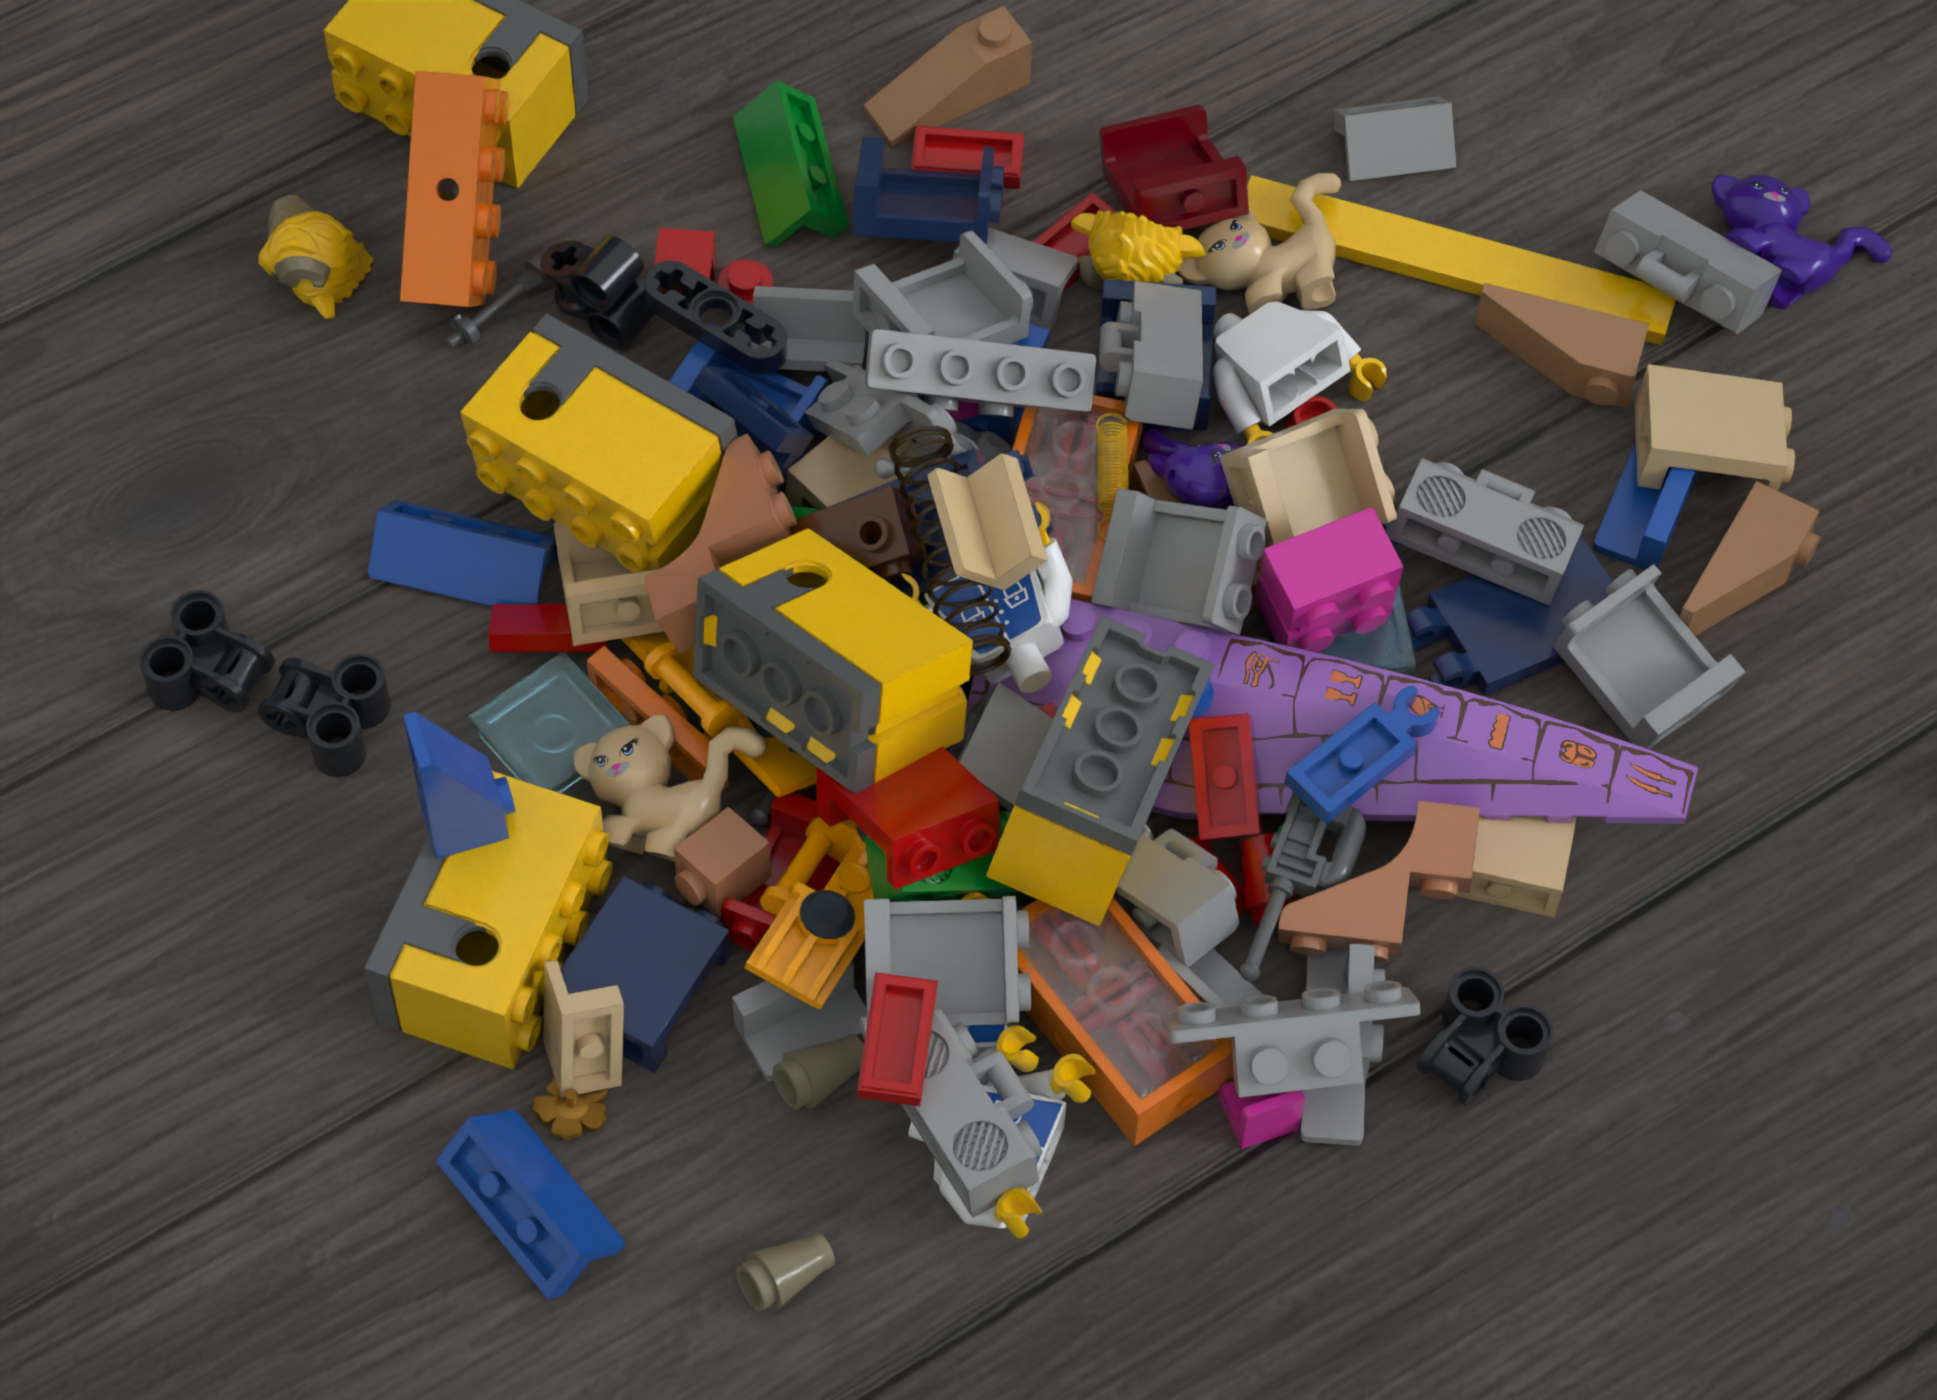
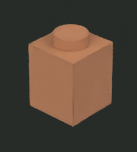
[674,806,772,918]

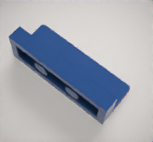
[1592,442,1699,570]
[368,499,557,606]
[435,1110,626,1299]

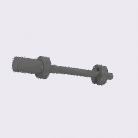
[445,237,572,348]

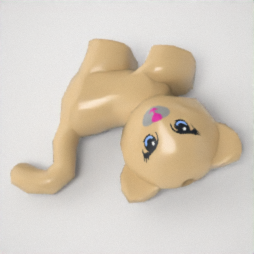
[1178,173,1341,315]
[573,715,766,862]

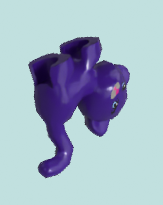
[1711,174,1892,310]
[1141,428,1241,509]

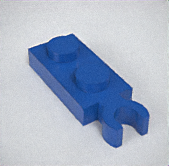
[1284,685,1440,824]

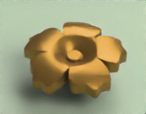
[532,1077,608,1141]

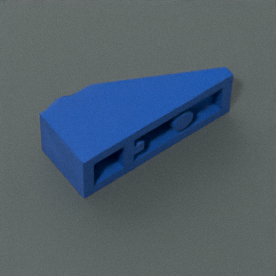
[403,712,516,859]

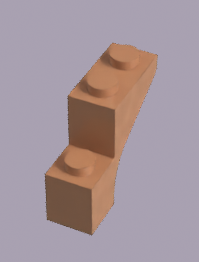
[644,434,797,653]
[1278,801,1480,963]

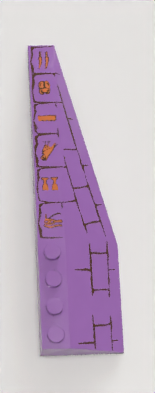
[966,599,1698,824]

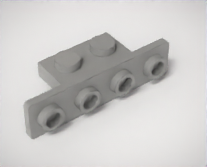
[865,329,1096,418]
[804,358,963,458]
[1300,944,1385,1146]
[1162,981,1421,1098]

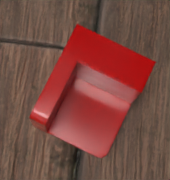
[654,228,717,295]

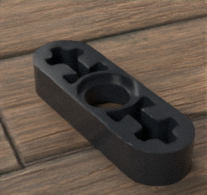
[644,261,787,375]

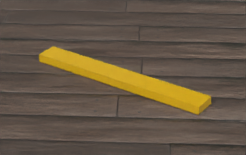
[1247,175,1676,346]

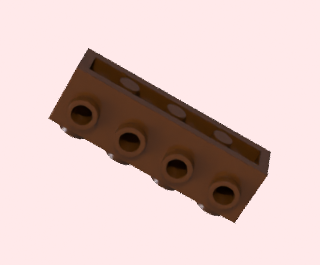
[789,486,928,583]

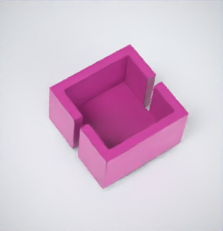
[1254,507,1403,653]

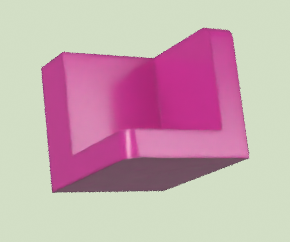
[1218,1081,1305,1149]

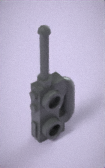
[1239,792,1366,982]

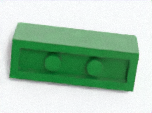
[733,80,849,247]

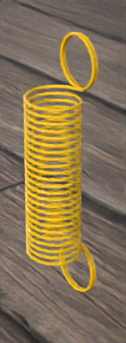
[1096,413,1129,541]

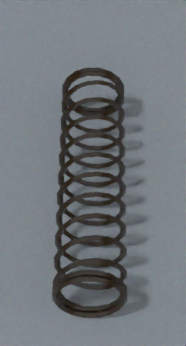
[889,425,1012,676]

